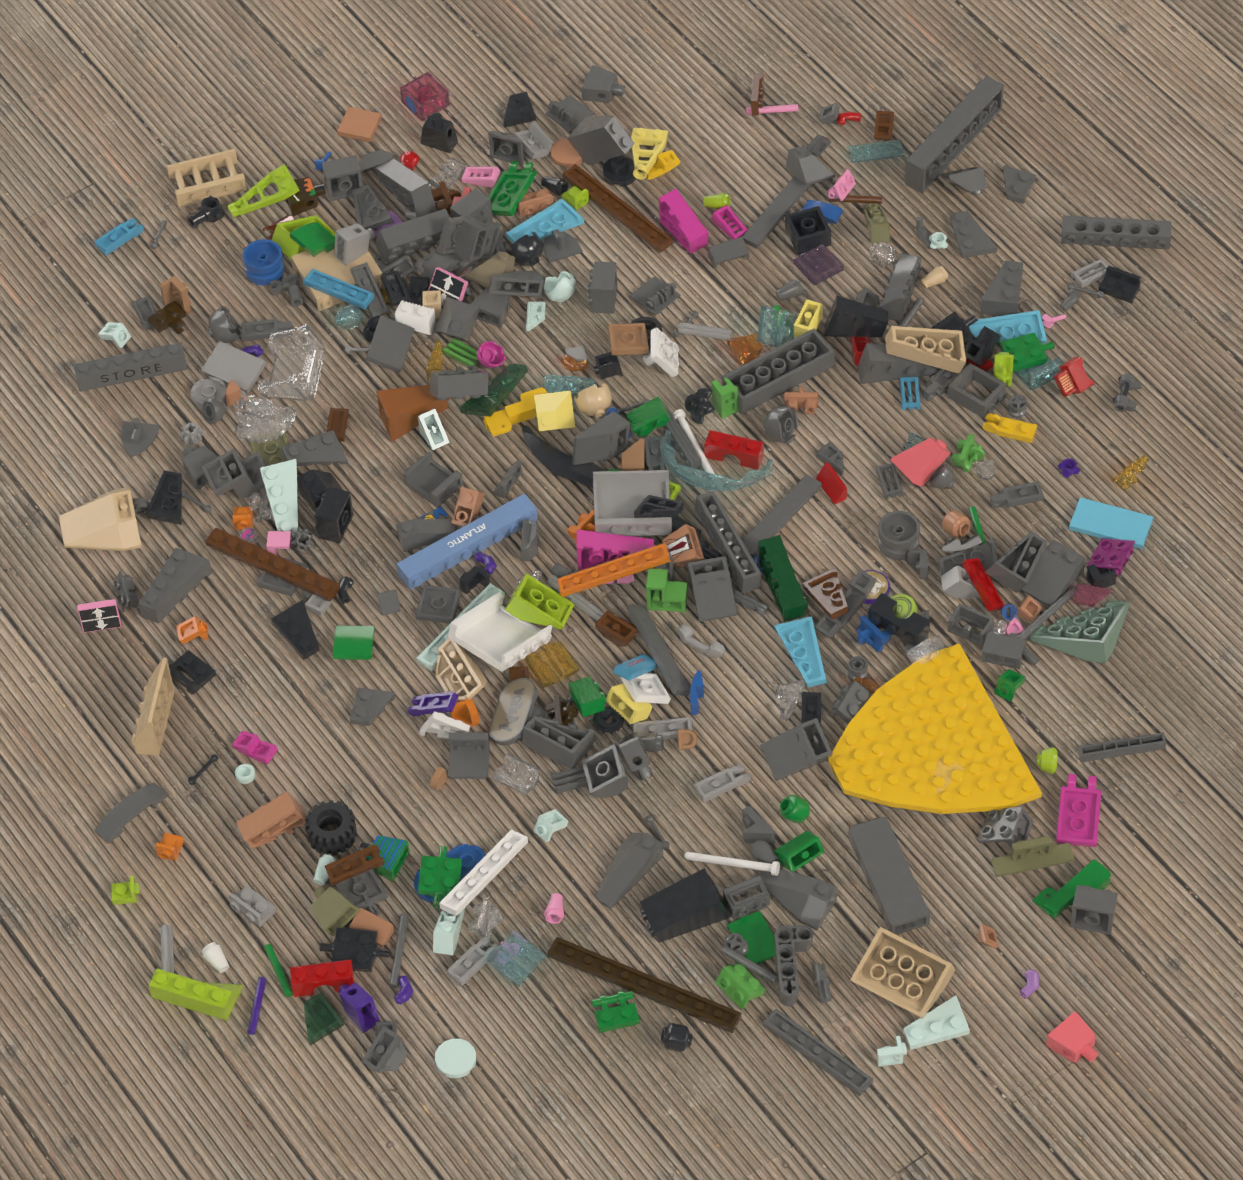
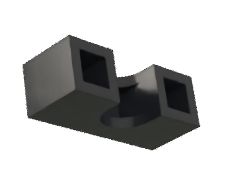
[868,593,930,647]

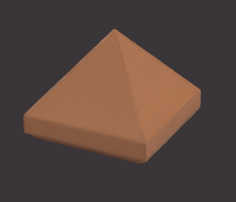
[978,924,998,948]

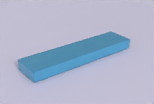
[303,269,375,310]

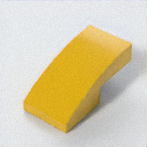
[641,150,680,180]

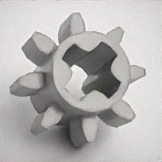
[180,423,204,445]

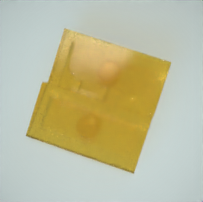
[525,641,579,688]

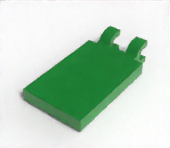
[488,161,538,216]

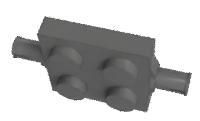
[334,869,388,916]

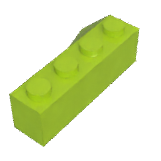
[148,968,243,1021]

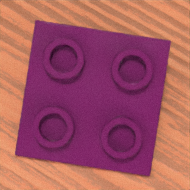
[1087,538,1135,577]

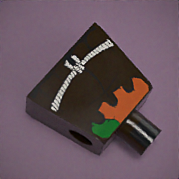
[286,177,326,217]

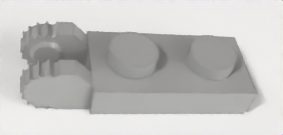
[694,764,751,803]
[446,936,500,986]

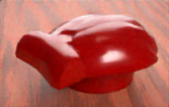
[399,150,420,171]

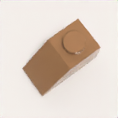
[618,439,645,471]

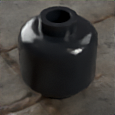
[661,1023,693,1052]

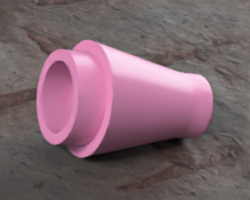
[544,893,564,924]

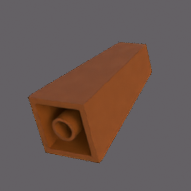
[376,385,450,442]

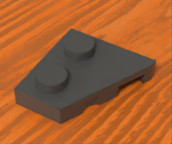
[350,687,395,726]

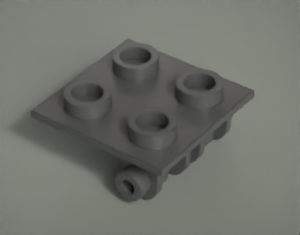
[545,95,594,132]
[630,276,681,316]

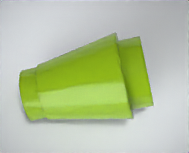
[703,193,731,209]

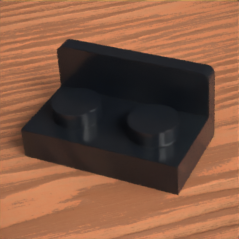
[1098,266,1141,304]

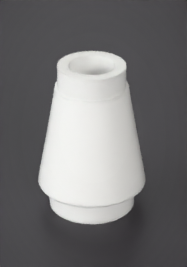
[202,942,230,973]

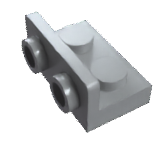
[229,885,276,927]

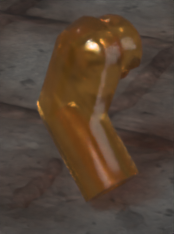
[561,355,588,372]
[853,677,880,694]

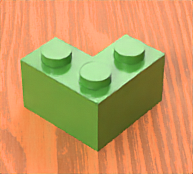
[646,568,688,612]

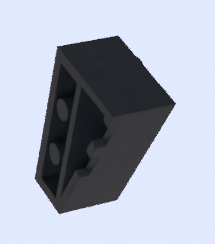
[824,296,888,337]

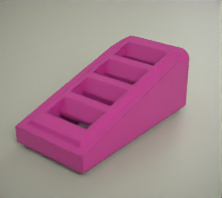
[711,205,748,240]

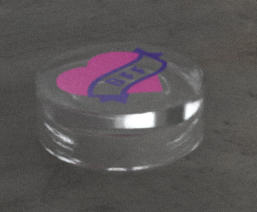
[239,527,259,545]

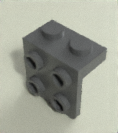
[448,732,490,779]

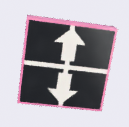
[428,267,468,308]
[77,599,122,633]

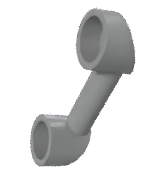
[677,624,725,658]

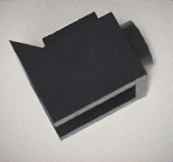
[593,352,623,380]

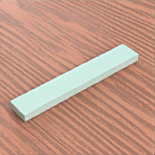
[416,583,505,671]

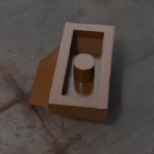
[595,611,638,647]

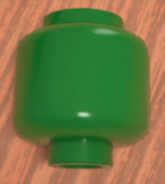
[780,795,810,824]

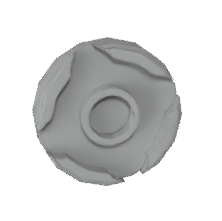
[191,377,227,408]

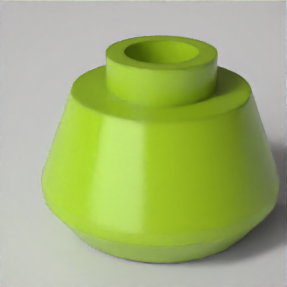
[1037,747,1058,774]

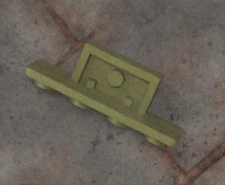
[991,836,1074,877]

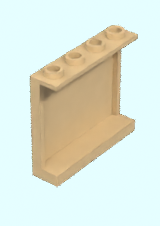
[291,248,383,311]

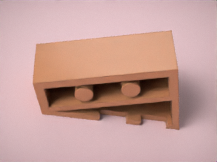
[236,792,307,848]

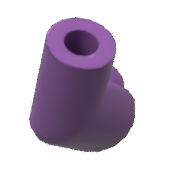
[1019,969,1039,999]

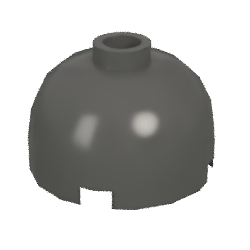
[207,306,241,343]
[763,406,798,444]

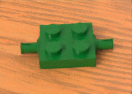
[993,332,1055,372]
[418,846,462,909]

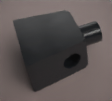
[421,113,458,154]

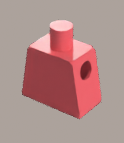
[1046,1011,1099,1063]

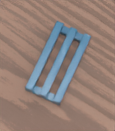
[900,377,921,410]

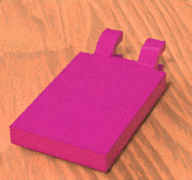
[1056,774,1102,847]

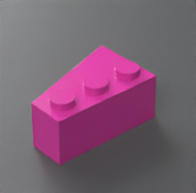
[659,189,709,254]

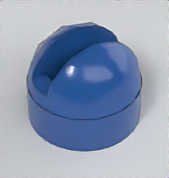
[1001,604,1017,620]

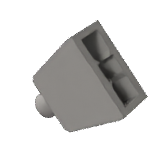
[334,224,375,266]

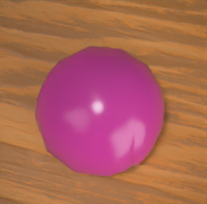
[477,341,506,369]

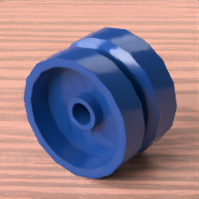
[243,239,284,286]

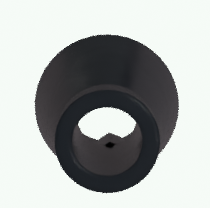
[541,176,568,196]

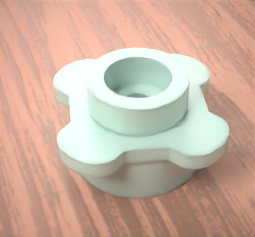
[929,232,948,249]

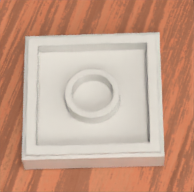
[620,673,671,704]

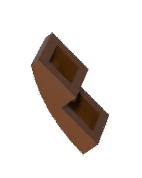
[874,111,894,141]

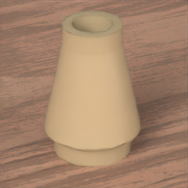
[920,266,949,289]

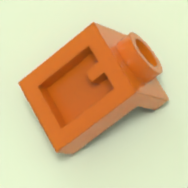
[232,506,253,530]
[176,616,208,644]
[155,833,184,861]

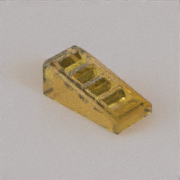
[426,340,443,381]

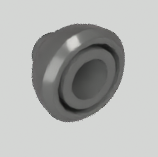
[202,398,227,424]
[930,464,955,489]

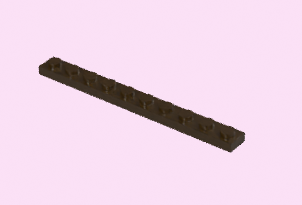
[547,937,742,1033]

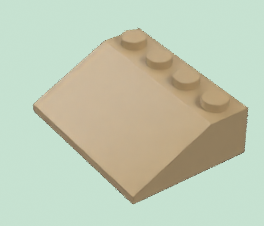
[131,658,175,756]
[850,927,955,1019]

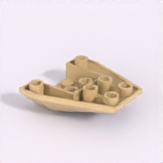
[59,487,142,551]

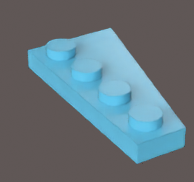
[774,616,827,688]

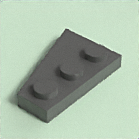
[950,211,997,258]

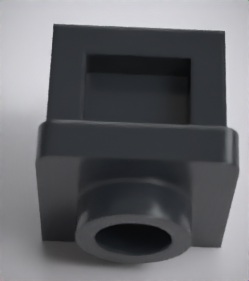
[460,565,490,594]

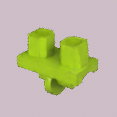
[993,352,1014,386]

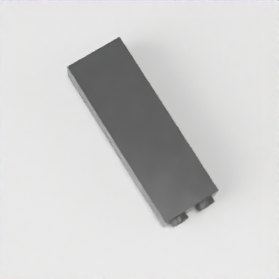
[848,816,930,935]

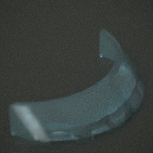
[660,430,773,491]

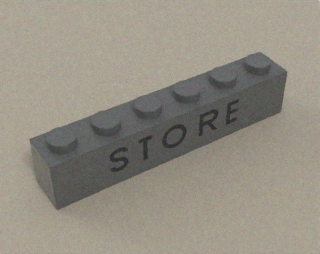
[74,342,188,392]

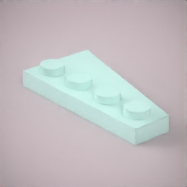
[260,459,298,537]

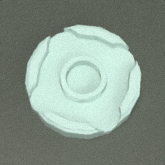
[435,1039,476,1078]

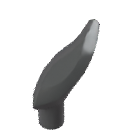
[916,217,930,248]

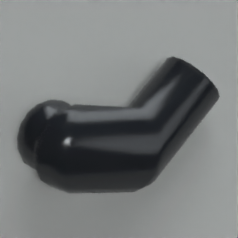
[337,576,354,604]

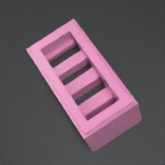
[462,167,501,188]

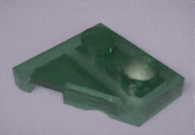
[304,992,344,1046]

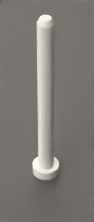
[672,409,716,481]
[684,852,780,876]

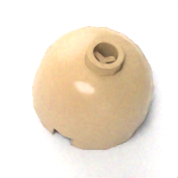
[574,384,612,418]

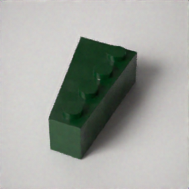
[758,535,808,622]

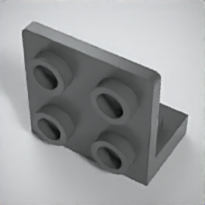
[977,807,1033,848]

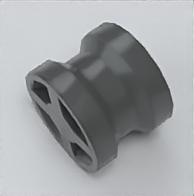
[1008,395,1027,418]
[724,933,748,956]

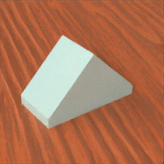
[418,409,449,450]

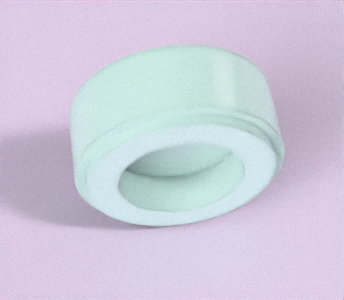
[235,764,255,784]

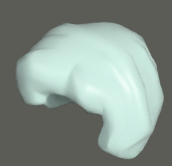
[544,271,576,302]

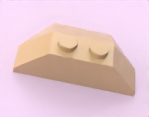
[436,638,488,702]

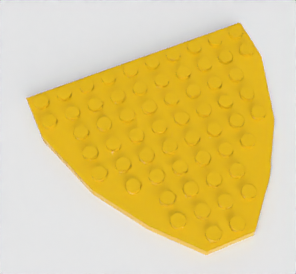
[828,643,1042,814]

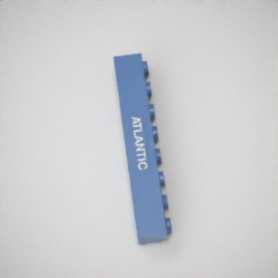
[396,493,538,590]

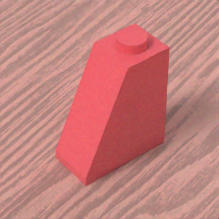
[891,438,951,487]

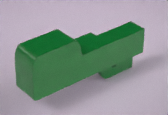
[1032,859,1111,919]

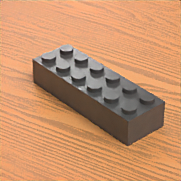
[722,329,835,414]

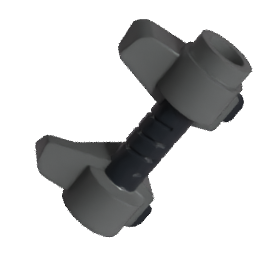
[1113,373,1141,412]

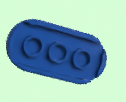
[414,844,486,902]

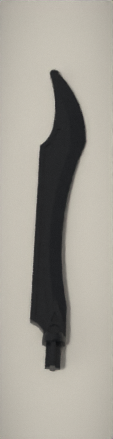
[522,426,722,559]

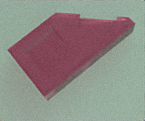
[1075,584,1112,607]

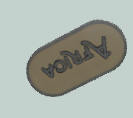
[489,678,538,745]

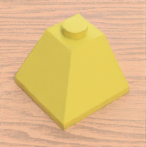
[534,391,575,432]

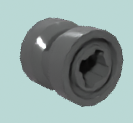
[848,656,868,683]

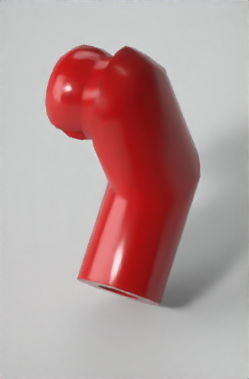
[836,111,862,125]

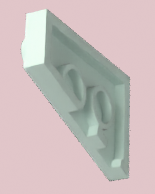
[903,996,970,1050]

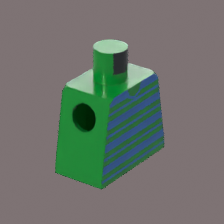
[358,835,410,882]

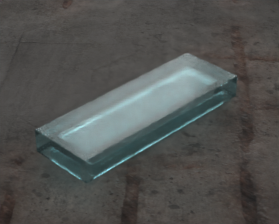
[848,140,904,163]

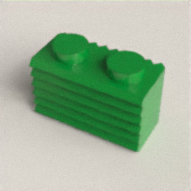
[626,396,671,437]
[568,676,607,717]
[775,830,824,872]

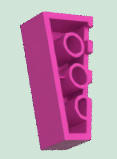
[577,530,654,571]

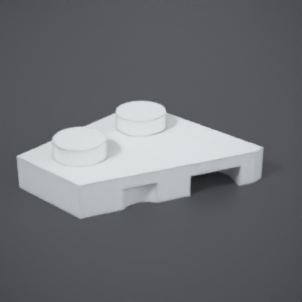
[419,711,470,739]

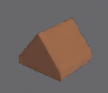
[225,380,243,406]

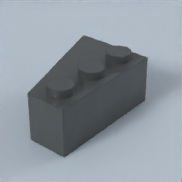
[985,531,1047,593]

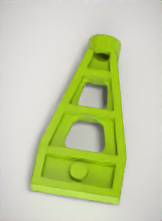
[227,164,300,218]

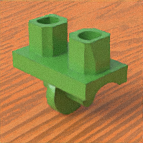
[952,434,985,472]

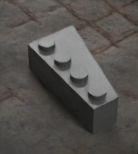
[139,548,212,624]

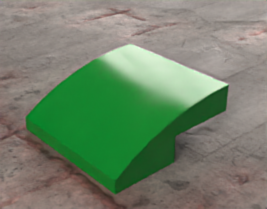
[290,222,335,257]
[333,626,375,660]

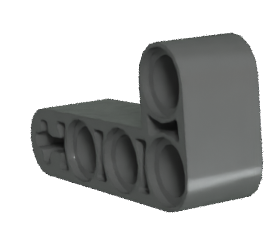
[774,925,814,1006]

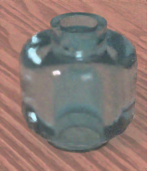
[334,305,363,330]

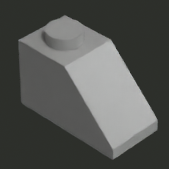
[941,565,980,599]

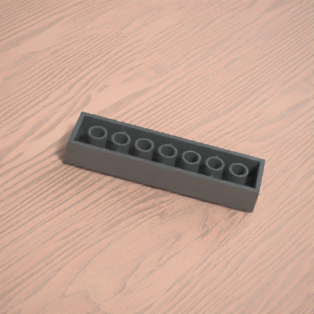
[905,76,1004,194]

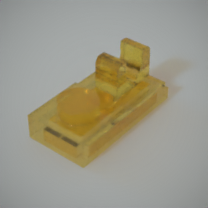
[1111,454,1149,490]

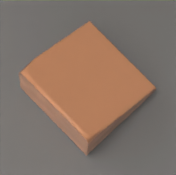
[1016,595,1043,622]

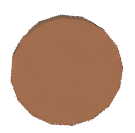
[551,138,584,168]

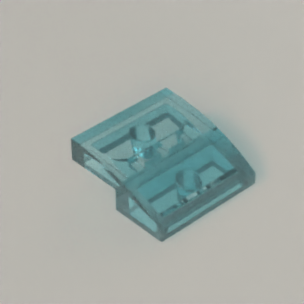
[757,306,796,348]
[487,930,546,987]

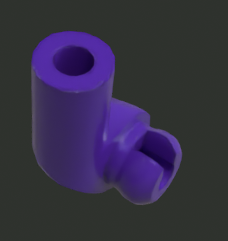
[242,344,264,357]
[475,552,497,574]
[394,976,413,1005]

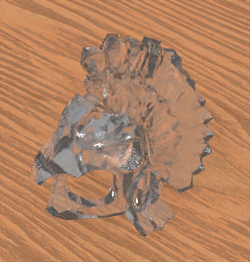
[234,390,297,444]

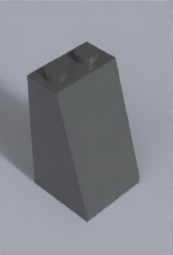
[567,116,635,165]

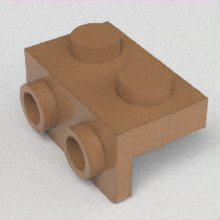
[160,276,191,315]

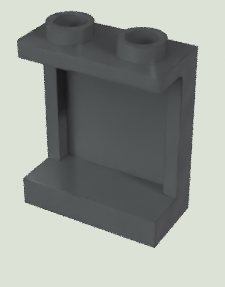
[404,452,463,508]

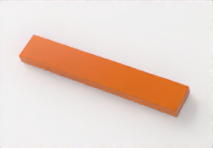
[557,543,671,597]

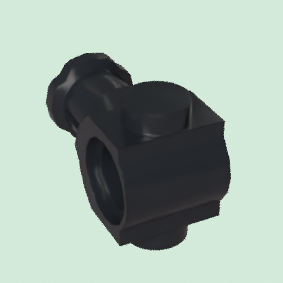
[187,195,224,229]

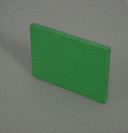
[727,911,775,964]

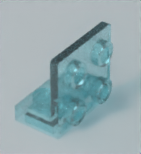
[1015,355,1063,391]

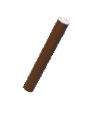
[829,195,882,204]

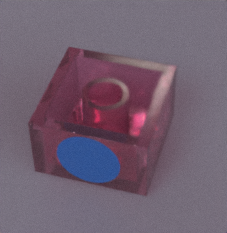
[400,72,450,122]

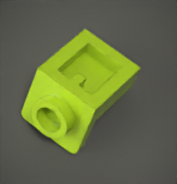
[562,186,589,211]
[111,875,140,905]

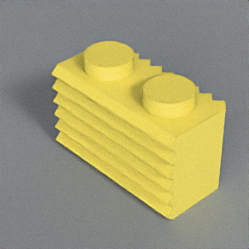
[794,300,823,338]
[606,683,652,724]

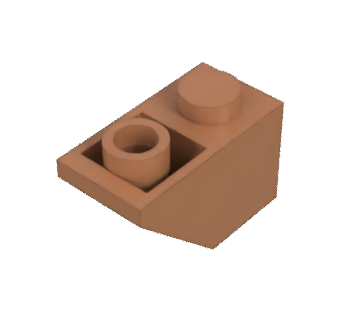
[451,487,485,527]

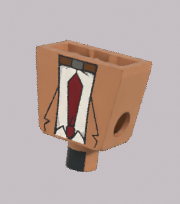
[662,524,704,568]

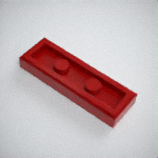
[962,558,1005,612]

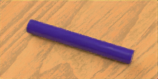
[247,977,266,1035]

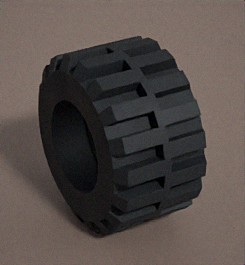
[305,800,357,855]

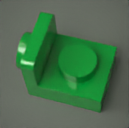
[994,669,1026,701]

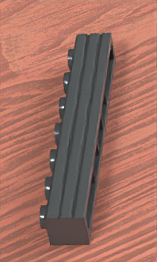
[663,403,702,471]
[1078,732,1166,762]

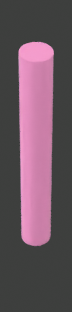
[746,104,798,115]

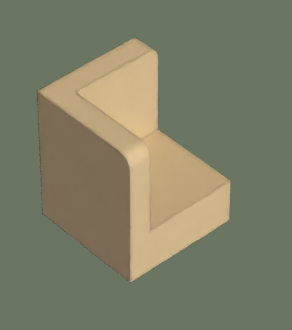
[423,290,442,319]

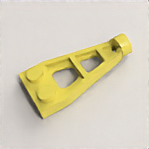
[631,128,668,180]

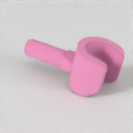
[1042,314,1066,328]

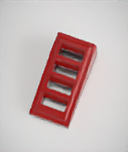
[850,337,871,366]

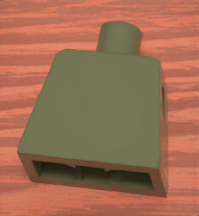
[311,886,360,937]

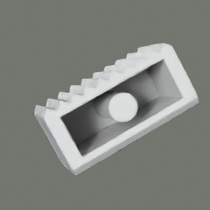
[395,301,436,335]

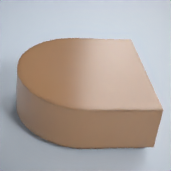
[677,729,698,750]
[430,766,448,791]

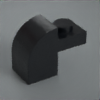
[964,326,1001,365]

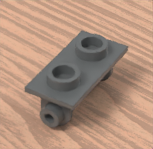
[114,571,139,612]

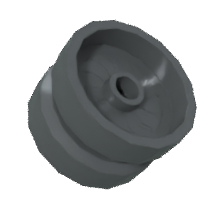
[878,511,920,560]

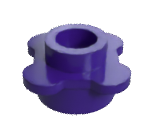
[1058,459,1080,478]

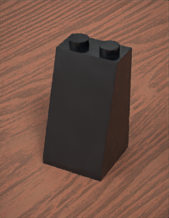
[640,868,731,942]

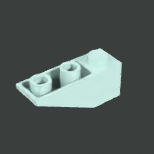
[433,908,465,955]

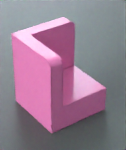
[266,531,292,555]

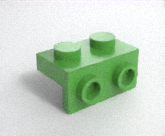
[716,963,766,1009]

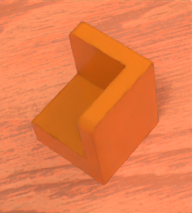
[451,698,480,727]

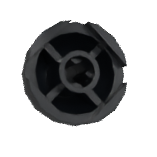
[507,232,543,266]

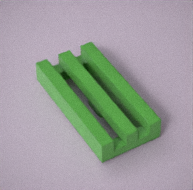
[442,338,479,367]

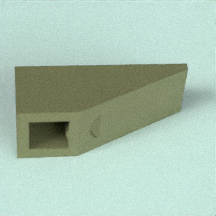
[863,203,890,245]

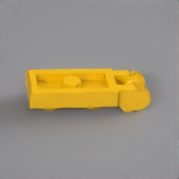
[982,413,1037,443]

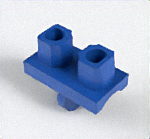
[856,615,891,653]

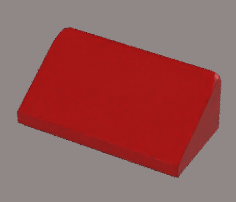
[816,462,847,504]

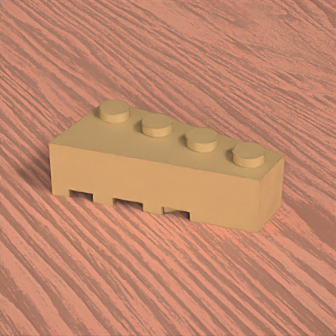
[885,326,966,374]

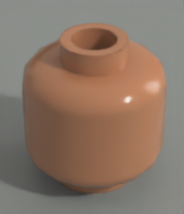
[942,510,970,538]

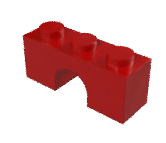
[704,430,764,470]
[290,960,355,997]

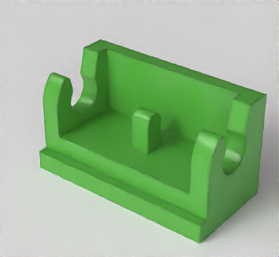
[712,378,738,419]

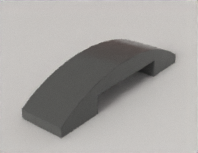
[814,570,877,638]
[95,782,168,844]

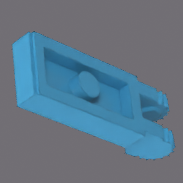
[94,218,144,256]

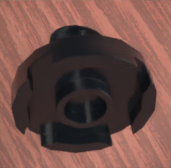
[603,155,636,187]

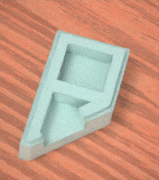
[526,302,546,331]

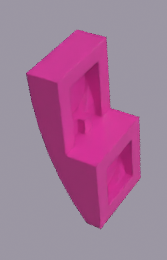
[232,731,278,764]

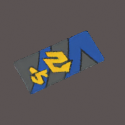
[417,507,448,519]

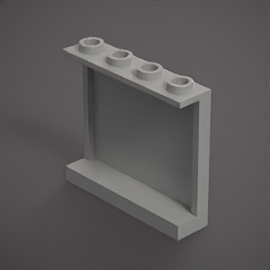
[593,470,672,536]

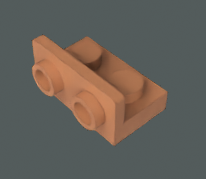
[517,188,554,217]

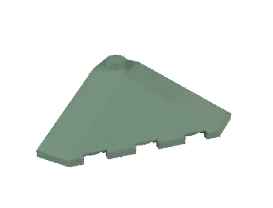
[1030,600,1130,663]

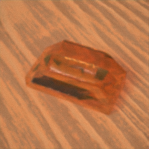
[727,333,764,367]

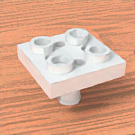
[643,327,679,377]

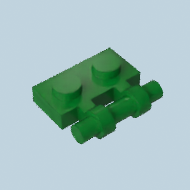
[591,991,640,1033]

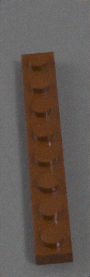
[562,164,673,253]
[205,527,340,602]

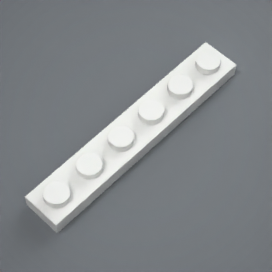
[440,830,528,916]

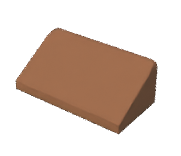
[349,908,394,947]

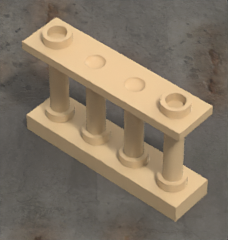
[167,149,247,207]

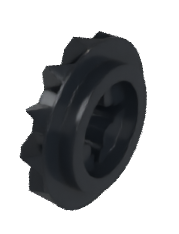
[593,706,624,735]

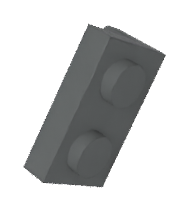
[829,681,873,723]

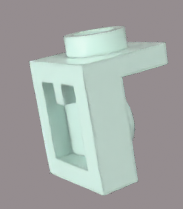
[98,322,131,348]
[534,809,569,842]
[877,1036,907,1067]

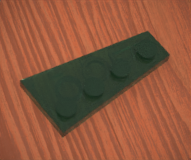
[459,363,528,417]

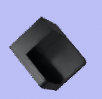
[1086,564,1117,591]

